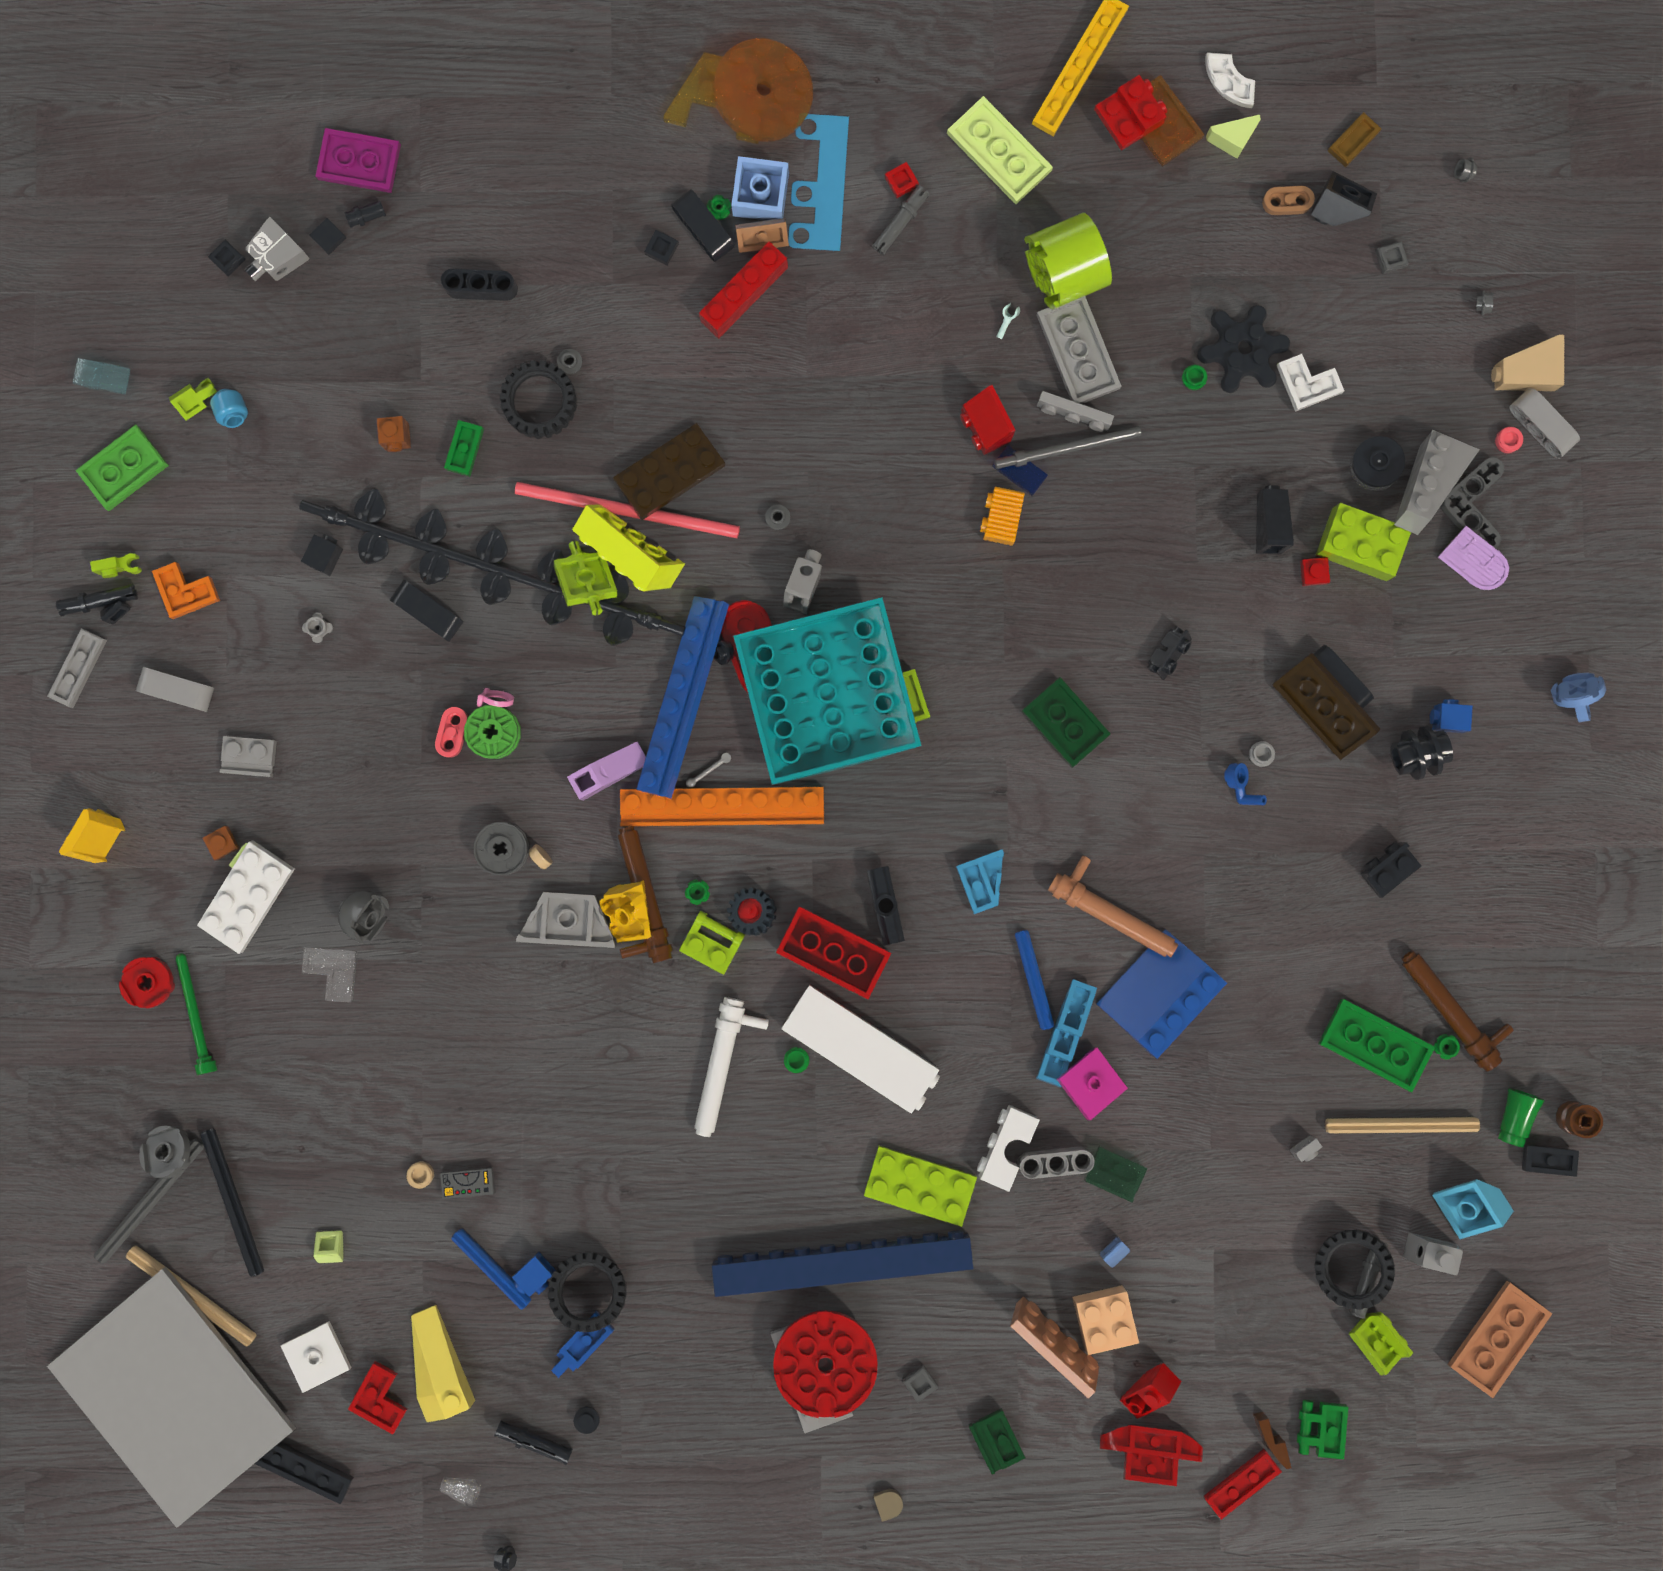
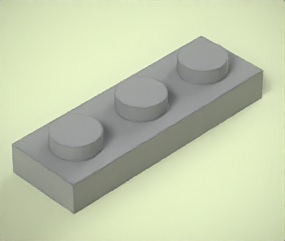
[1037,391,1114,432]

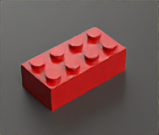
[776,906,891,999]

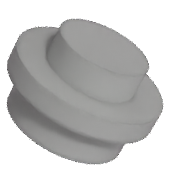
[1249,741,1275,767]

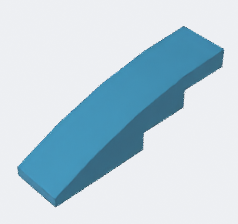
[1036,979,1097,1087]

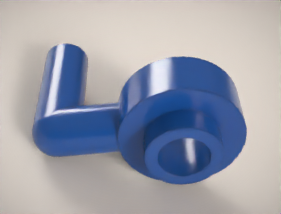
[1224,763,1267,805]

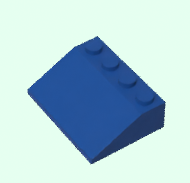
[1096,929,1227,1059]

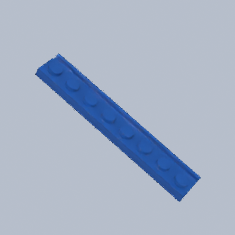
[636,596,729,799]

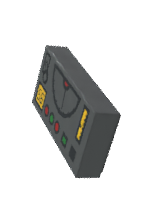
[440,1167,495,1199]

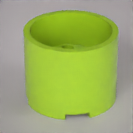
[1024,213,1112,310]

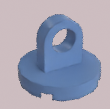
[1551,673,1606,722]

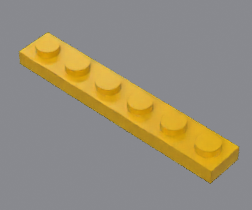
[1032,0,1129,137]

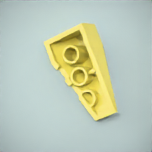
[411,1305,475,1422]

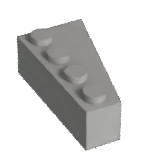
[1394,430,1480,535]

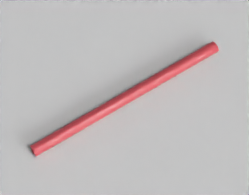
[515,482,740,539]

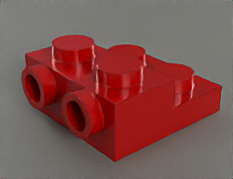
[1094,75,1167,151]

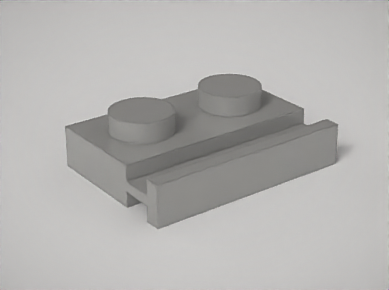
[220,736,277,777]

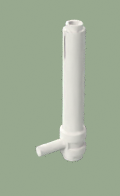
[694,997,769,1137]

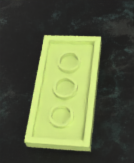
[947,96,1053,204]

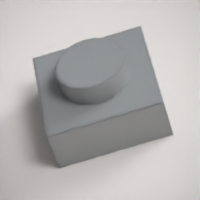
[1290,1135,1322,1162]

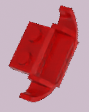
[1100,1425,1203,1486]

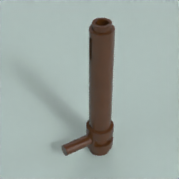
[618,826,673,963]
[1401,950,1514,1072]

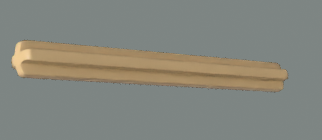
[1325,1117,1480,1133]
[126,1246,256,1346]

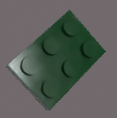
[1021,677,1111,768]

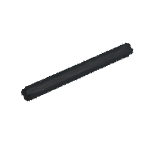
[200,1128,264,1277]

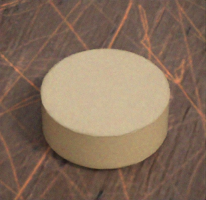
[528,844,553,869]
[406,1161,434,1189]

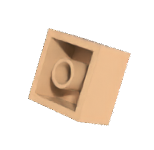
[1072,1285,1139,1355]

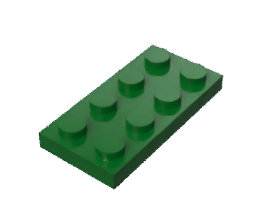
[1318,999,1435,1093]

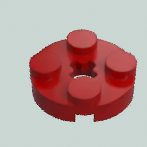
[119,957,175,1008]

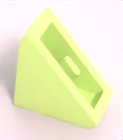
[1206,115,1261,158]

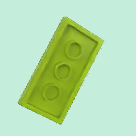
[864,1145,977,1227]

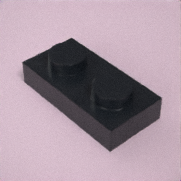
[1522,1144,1579,1177]

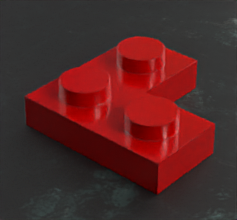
[348,1361,408,1434]

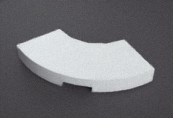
[1205,53,1255,108]

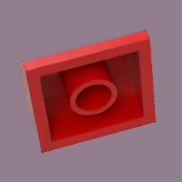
[960,385,1015,455]

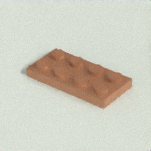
[1447,1281,1552,1398]
[1010,1297,1099,1398]

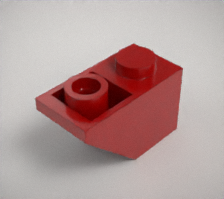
[1120,1363,1182,1419]

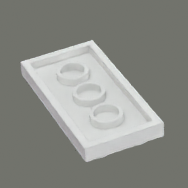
[197,840,295,954]

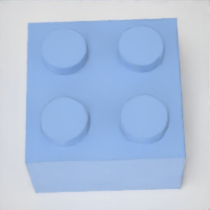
[731,156,789,221]

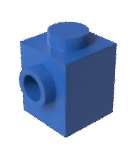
[1430,699,1473,733]
[512,1252,556,1297]

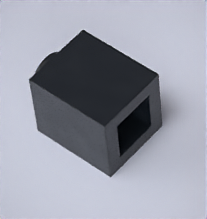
[301,534,343,576]

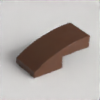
[1253,1412,1292,1469]

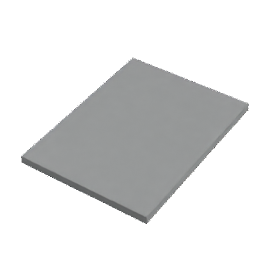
[47,1267,296,1528]

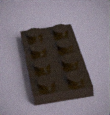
[613,423,725,520]
[1272,652,1380,760]

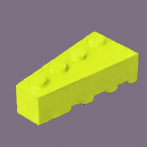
[572,504,685,591]

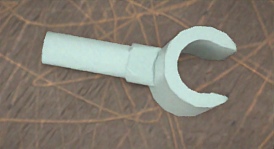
[996,303,1020,339]

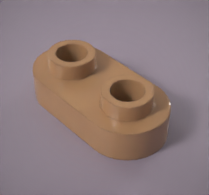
[1262,186,1315,215]

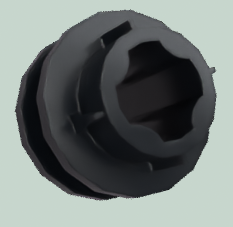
[1390,725,1453,780]

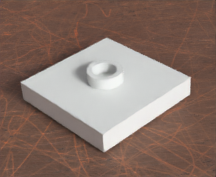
[281,1321,352,1393]

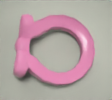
[477,688,514,707]

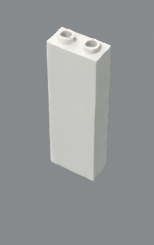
[781,984,940,1114]

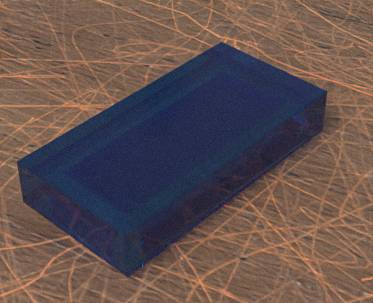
[992,445,1048,496]

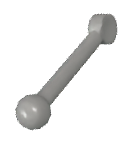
[686,753,731,788]

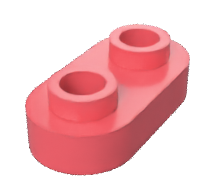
[435,707,468,758]

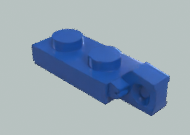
[551,1311,615,1378]

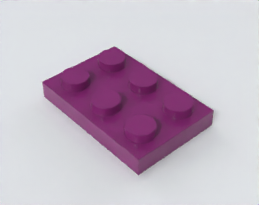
[316,128,401,193]

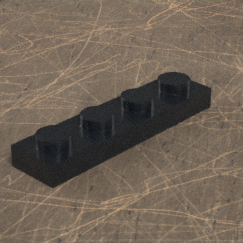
[254,1442,354,1504]

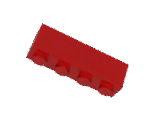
[699,241,788,339]

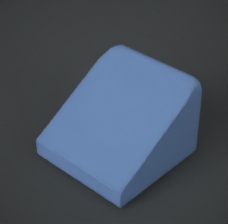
[1100,1237,1130,1268]

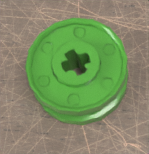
[464,705,521,759]

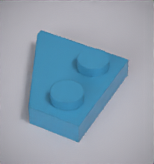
[956,849,1004,914]

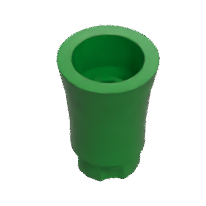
[1498,1088,1545,1147]

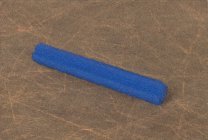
[1015,930,1054,1030]
[451,1229,531,1310]

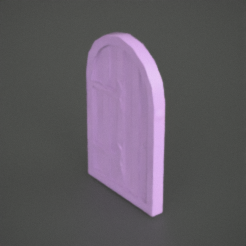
[1438,526,1509,590]

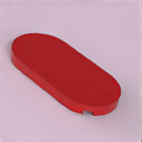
[721,600,772,693]

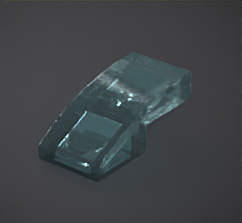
[73,358,131,395]

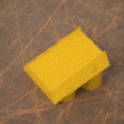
[59,808,125,863]
[600,880,651,943]

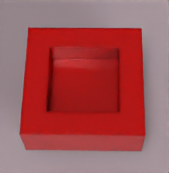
[885,162,919,198]
[1300,558,1330,586]

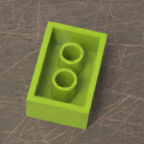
[1316,503,1411,581]

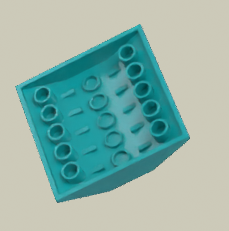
[734,597,921,785]

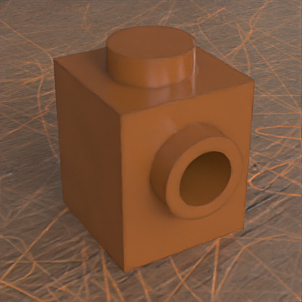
[377,416,411,452]

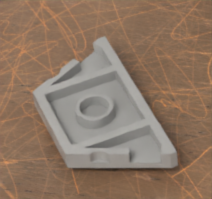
[516,892,616,948]

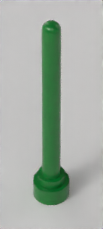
[176,953,218,1075]

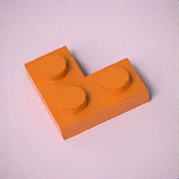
[152,562,220,619]

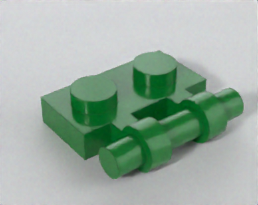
[1297,1400,1349,1460]

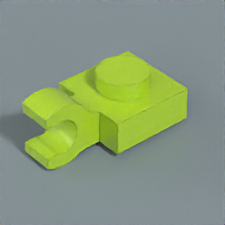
[169,378,217,420]
[90,553,142,578]

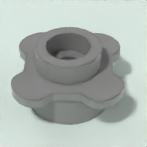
[302,613,333,643]

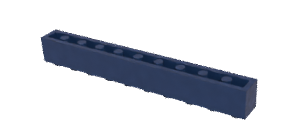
[712,1230,973,1297]

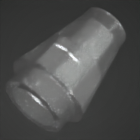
[440,1477,481,1506]

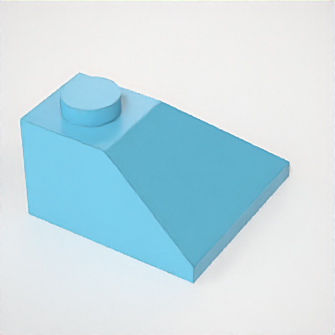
[1432,1179,1514,1239]

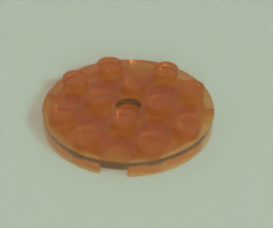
[713,38,813,142]

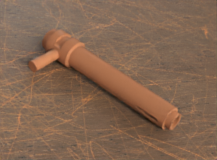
[1048,856,1178,958]

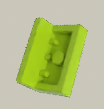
[1348,1312,1413,1375]

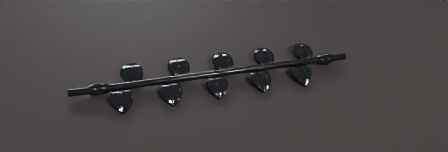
[299,489,685,646]

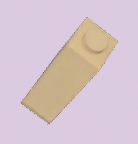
[1491,335,1564,391]

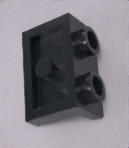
[1361,841,1421,898]

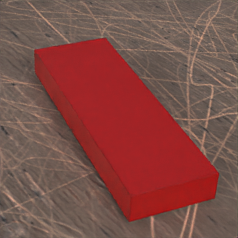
[1203,1449,1282,1520]

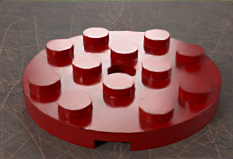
[773,1310,878,1418]

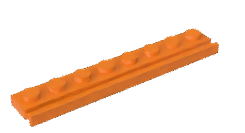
[620,787,824,827]

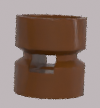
[1556,1101,1603,1138]

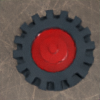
[727,888,777,936]

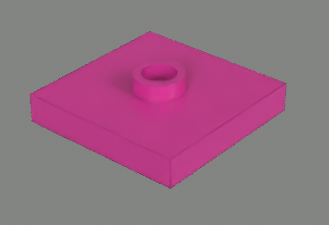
[1056,1047,1128,1120]

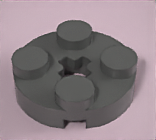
[139,1126,190,1179]

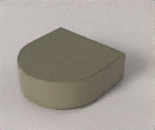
[873,1489,903,1522]

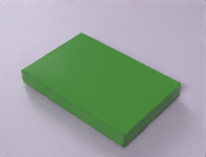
[75,424,169,511]

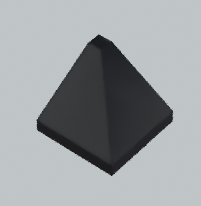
[100,601,131,624]

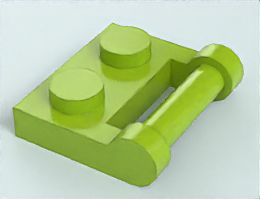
[679,911,746,975]

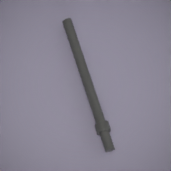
[994,426,1141,469]

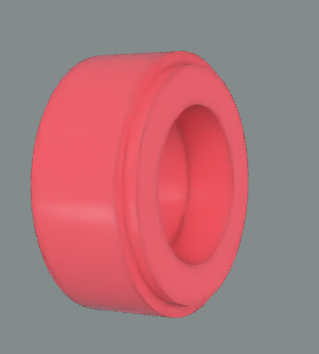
[1495,427,1523,453]

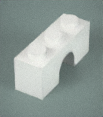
[977,1105,1039,1192]

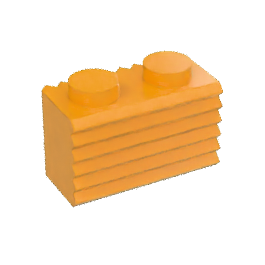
[980,487,1025,546]

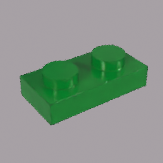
[444,420,484,477]

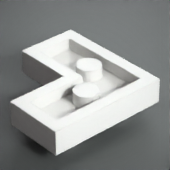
[1276,354,1344,412]

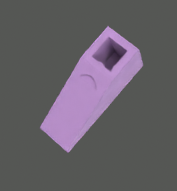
[567,741,646,801]

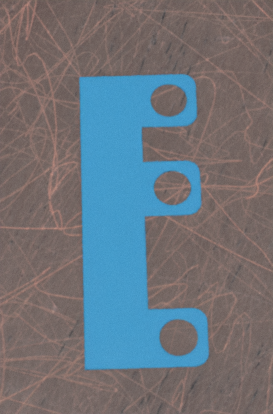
[788,114,849,251]

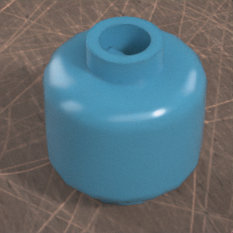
[210,389,248,428]

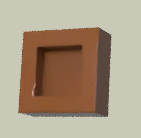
[203,826,239,860]

